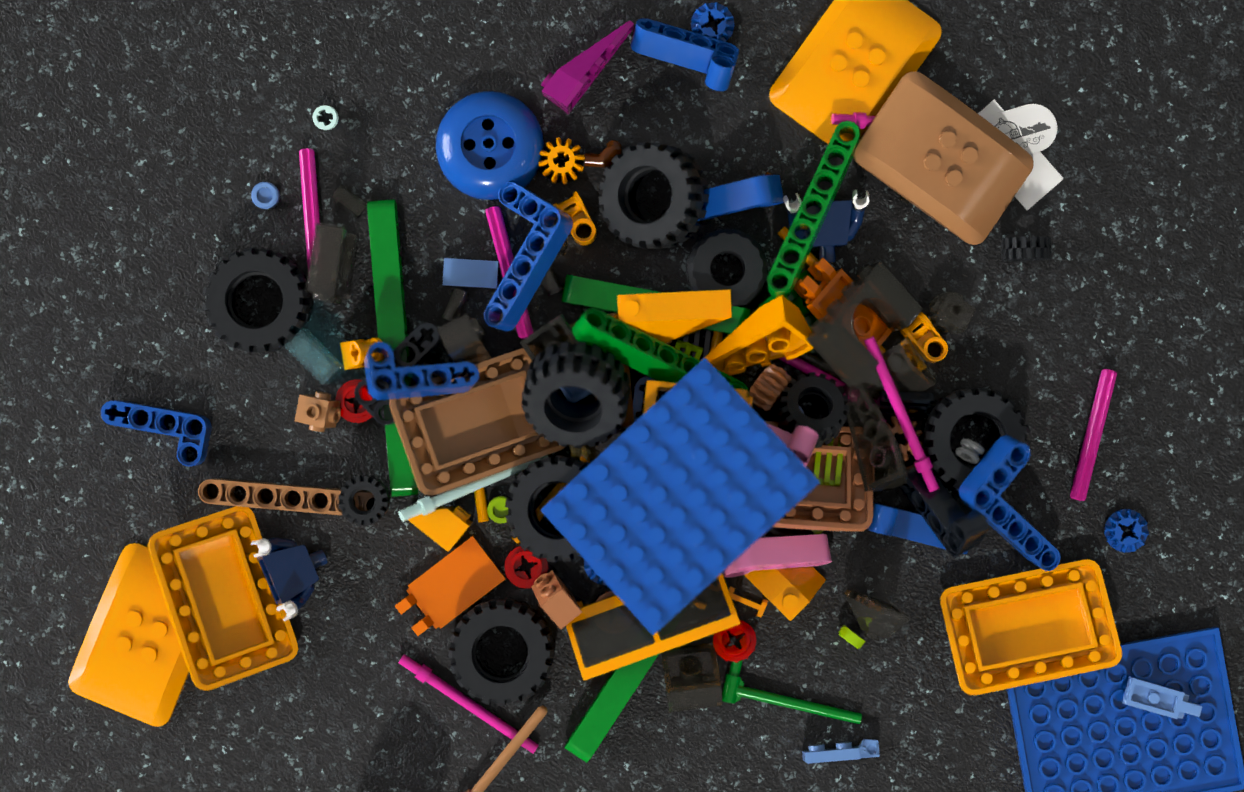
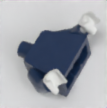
[783,190,869,263]
[251,537,327,621]

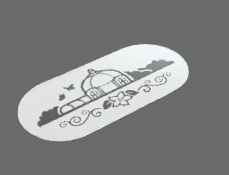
[983,104,1057,154]

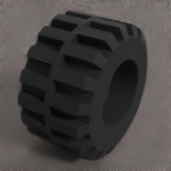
[776,372,849,448]

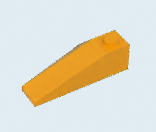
[617,290,732,343]
[701,295,818,376]
[744,567,826,621]

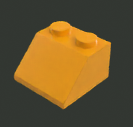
[408,505,473,552]

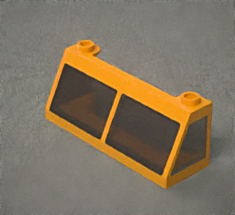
[566,573,740,681]

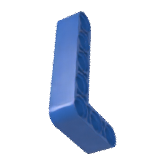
[484,182,573,331]
[959,435,1061,571]

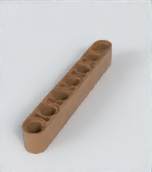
[198,478,389,516]

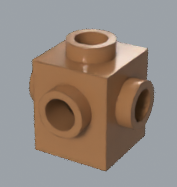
[295,391,341,432]

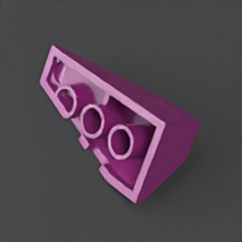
[541,20,634,115]

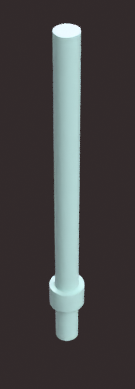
[399,455,548,521]

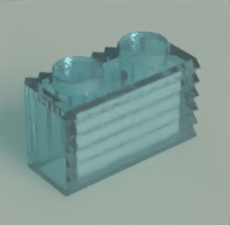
[285,328,344,384]

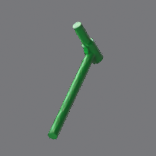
[721,660,862,724]

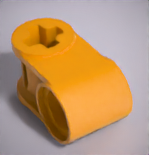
[553,191,597,245]
[899,311,948,363]
[340,337,384,370]

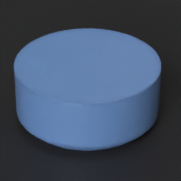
[251,182,280,210]

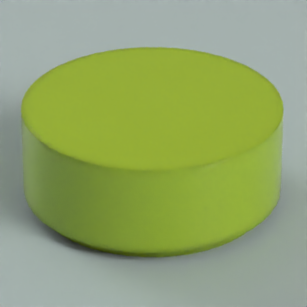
[487,496,508,523]
[838,625,866,649]

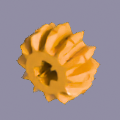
[538,137,585,184]

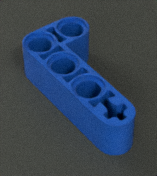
[630,18,739,91]
[671,175,784,222]
[364,342,479,400]
[101,401,211,466]
[867,502,968,554]

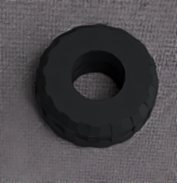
[686,228,768,307]

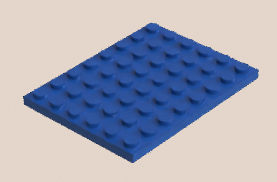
[541,358,820,635]
[1007,627,1244,792]

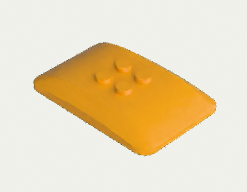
[769,0,942,144]
[148,506,298,691]
[69,543,189,727]
[940,559,1122,695]

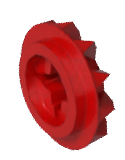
[335,380,373,423]
[504,546,548,589]
[713,620,757,663]

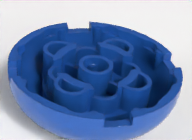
[436,91,544,200]

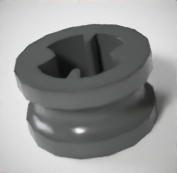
[956,439,984,464]

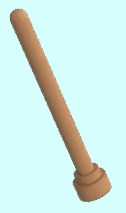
[463,705,548,792]

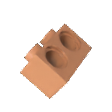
[531,570,582,629]

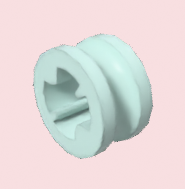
[313,105,339,130]

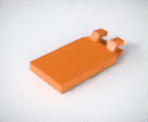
[794,258,896,365]
[395,536,506,636]

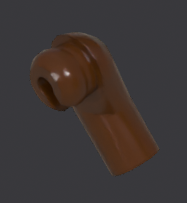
[584,140,622,168]

